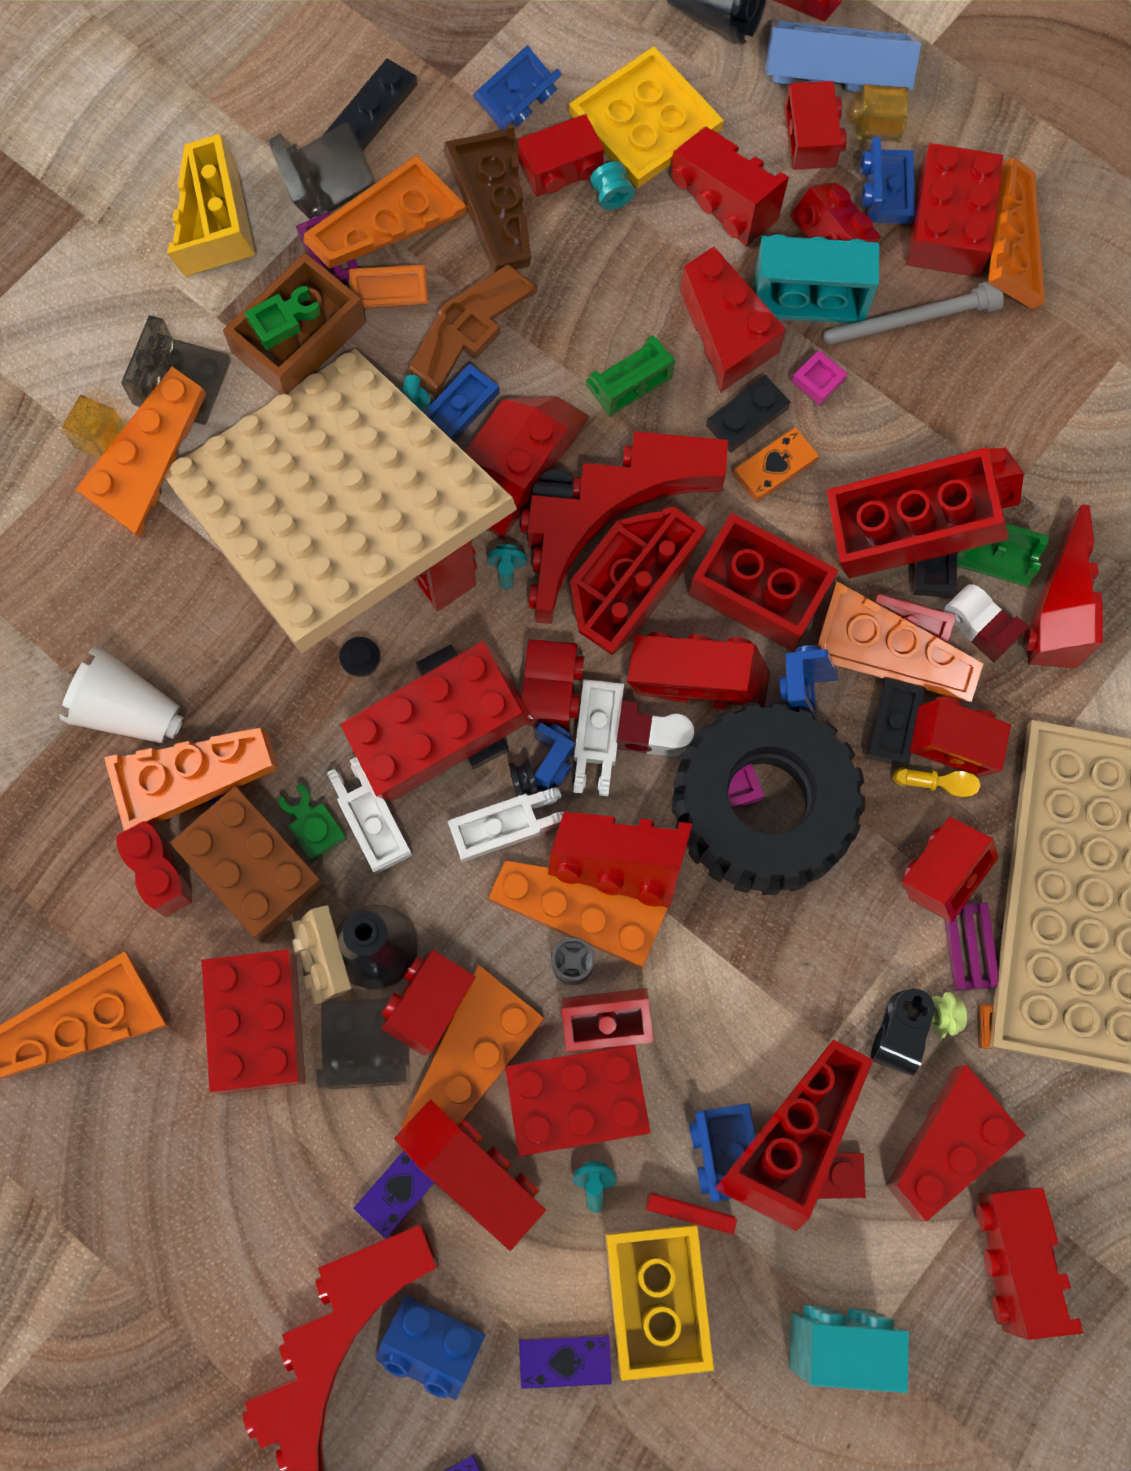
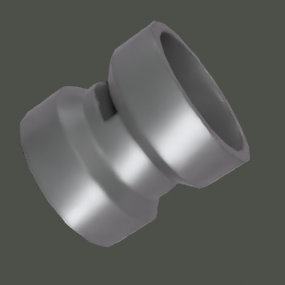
[551,937,595,985]

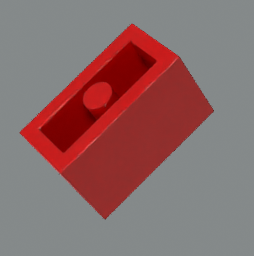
[784,81,847,170]
[518,114,604,197]
[909,697,1011,777]
[902,816,999,923]
[380,949,476,1056]
[561,988,654,1052]

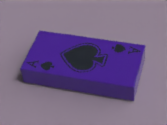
[353,1151,434,1239]
[519,1334,612,1389]

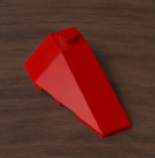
[1023,505,1103,669]

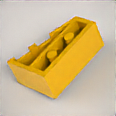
[167,133,255,276]

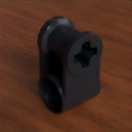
[870,988,935,1076]

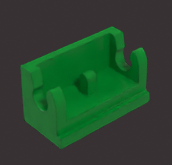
[586,335,675,417]
[957,523,1049,587]

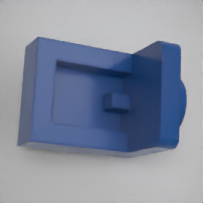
[534,722,575,791]

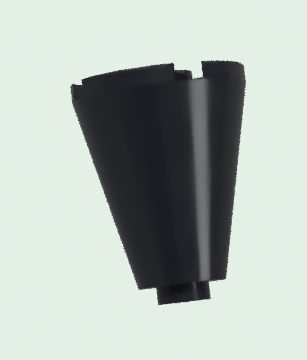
[667,0,767,44]
[336,905,417,990]

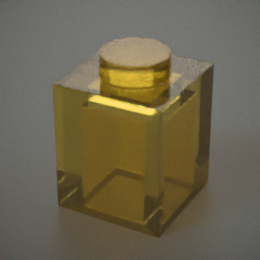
[851,84,909,142]
[61,394,125,459]

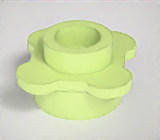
[931,992,967,1038]

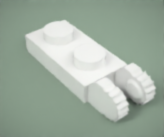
[573,679,624,796]
[327,757,412,875]
[448,788,567,862]

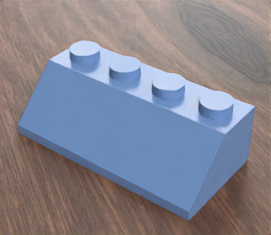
[765,19,921,96]

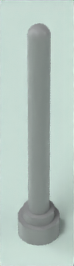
[823,281,1004,345]

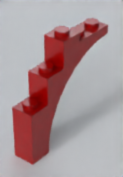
[521,431,728,624]
[243,1223,439,1471]

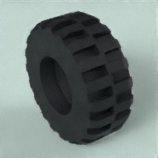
[672,701,866,895]

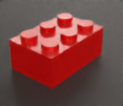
[906,142,1004,278]
[688,513,839,652]
[201,949,306,1095]
[505,1044,651,1157]

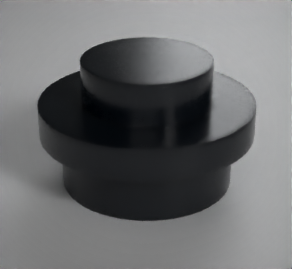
[339,637,380,677]

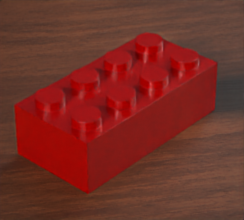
[826,447,1009,579]
[340,641,533,802]

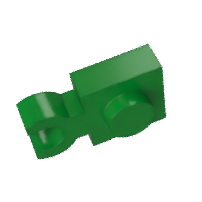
[244,286,321,350]
[278,784,347,862]

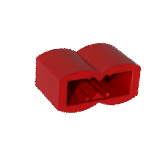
[521,639,585,730]
[116,821,192,917]

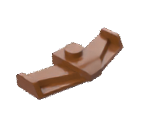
[407,264,537,398]

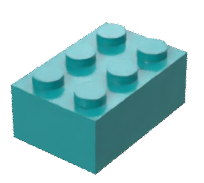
[752,234,879,324]
[789,1304,909,1393]

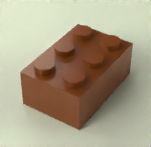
[223,253,366,395]
[169,786,324,943]

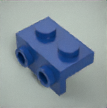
[473,45,562,130]
[861,137,915,224]
[780,645,838,721]
[690,1103,756,1203]
[376,1295,486,1400]

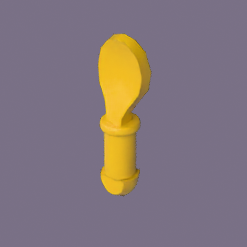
[892,767,980,798]

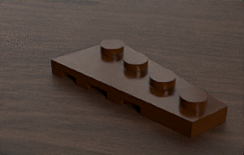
[444,128,531,273]

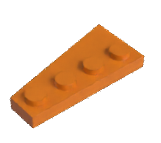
[304,155,467,269]
[988,157,1045,309]
[75,367,207,538]
[816,580,984,702]
[104,728,279,831]
[488,860,676,969]
[0,951,169,1080]
[401,964,544,1129]

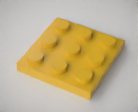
[568,46,724,188]

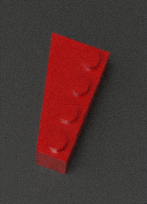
[715,1039,874,1231]

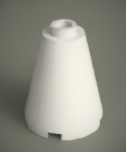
[59,646,184,743]

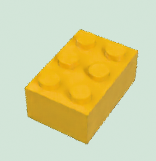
[605,1224,714,1381]

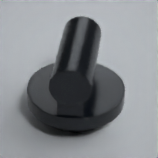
[533,468,575,499]

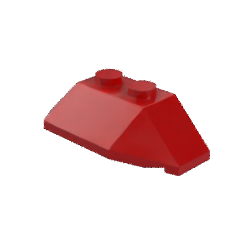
[465,396,589,539]
[570,506,707,655]

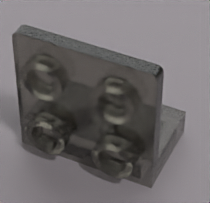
[268,122,375,219]
[121,315,231,425]
[317,998,411,1090]

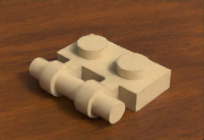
[291,905,351,1005]

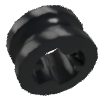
[508,758,537,797]

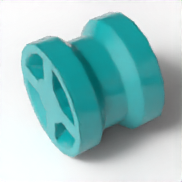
[590,161,635,210]

